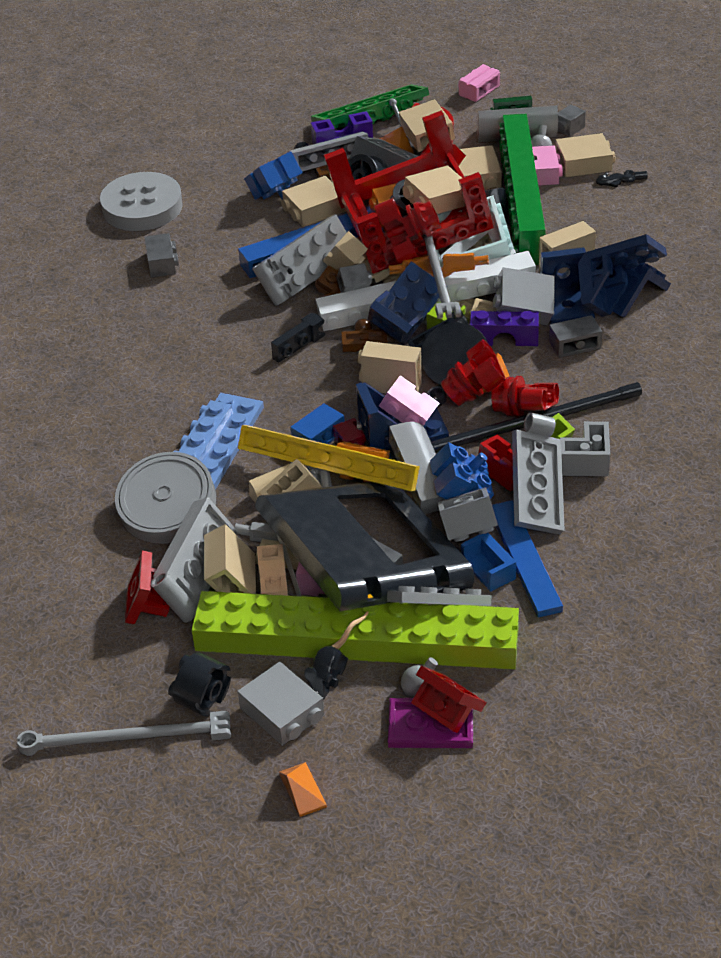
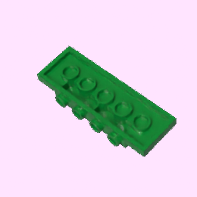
[311,84,429,129]

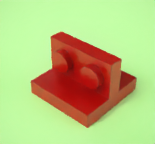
[125,550,170,624]
[411,665,487,733]

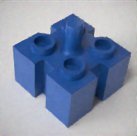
[244,151,303,200]
[430,442,494,499]

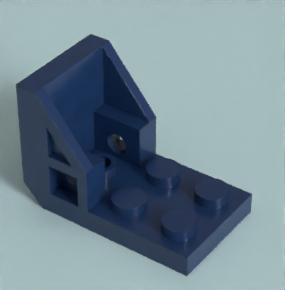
[578,234,667,317]
[367,261,448,345]
[356,382,449,452]

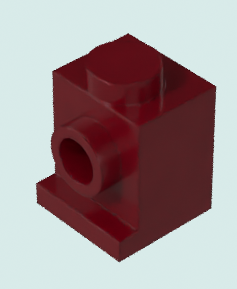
[333,418,366,446]

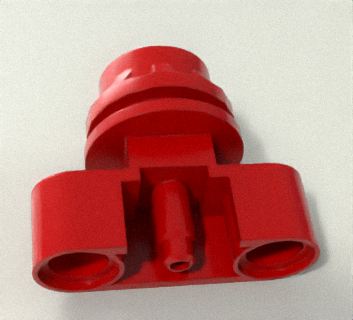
[374,198,441,265]
[441,339,506,406]
[491,376,559,417]

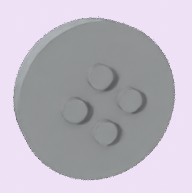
[100,172,183,231]
[115,452,216,544]

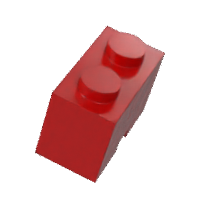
[478,435,514,492]

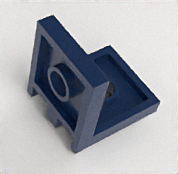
[540,247,595,324]
[611,263,671,318]

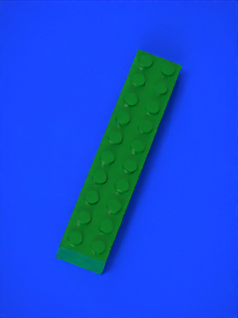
[499,114,546,265]

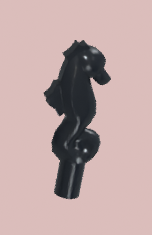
[596,170,648,187]

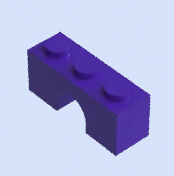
[311,111,373,144]
[470,310,539,346]

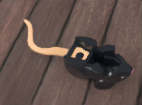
[304,611,369,700]

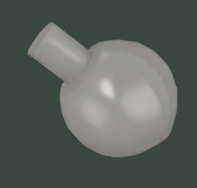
[531,125,552,147]
[401,657,438,698]

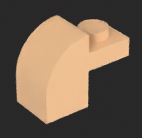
[257,544,288,596]

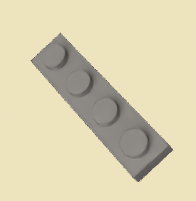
[387,586,492,606]

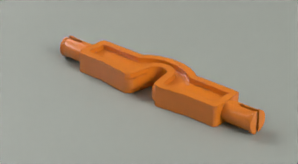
[389,253,489,278]

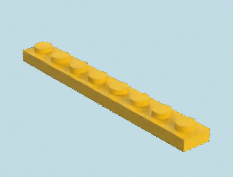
[238,425,420,491]

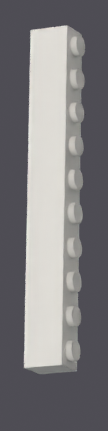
[316,251,536,331]

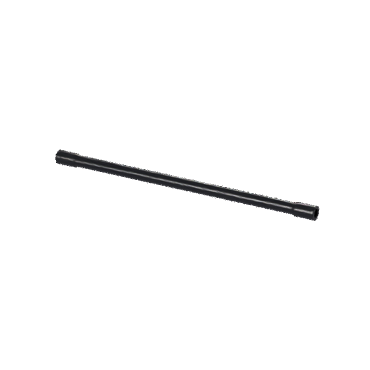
[389,382,642,461]

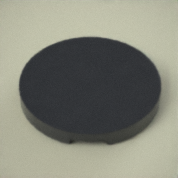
[421,322,487,387]

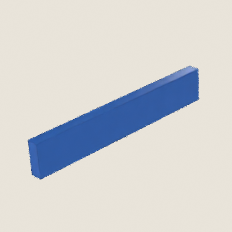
[492,500,563,618]

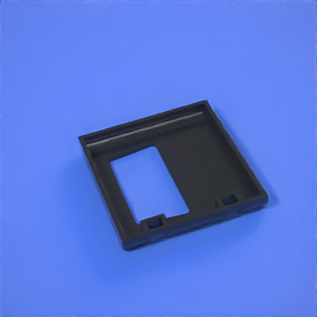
[255,482,474,611]

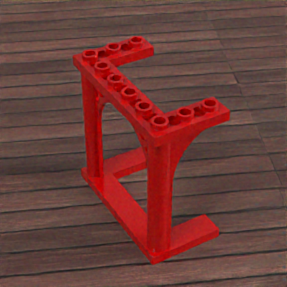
[324,110,494,274]

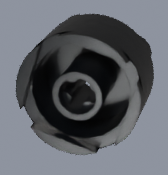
[168,652,231,717]

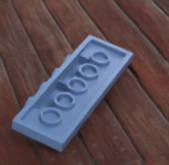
[173,393,264,490]

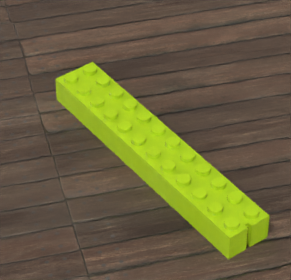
[192,591,519,670]

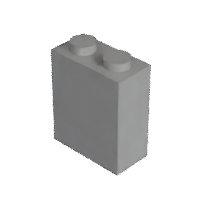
[493,267,554,325]
[237,662,325,746]

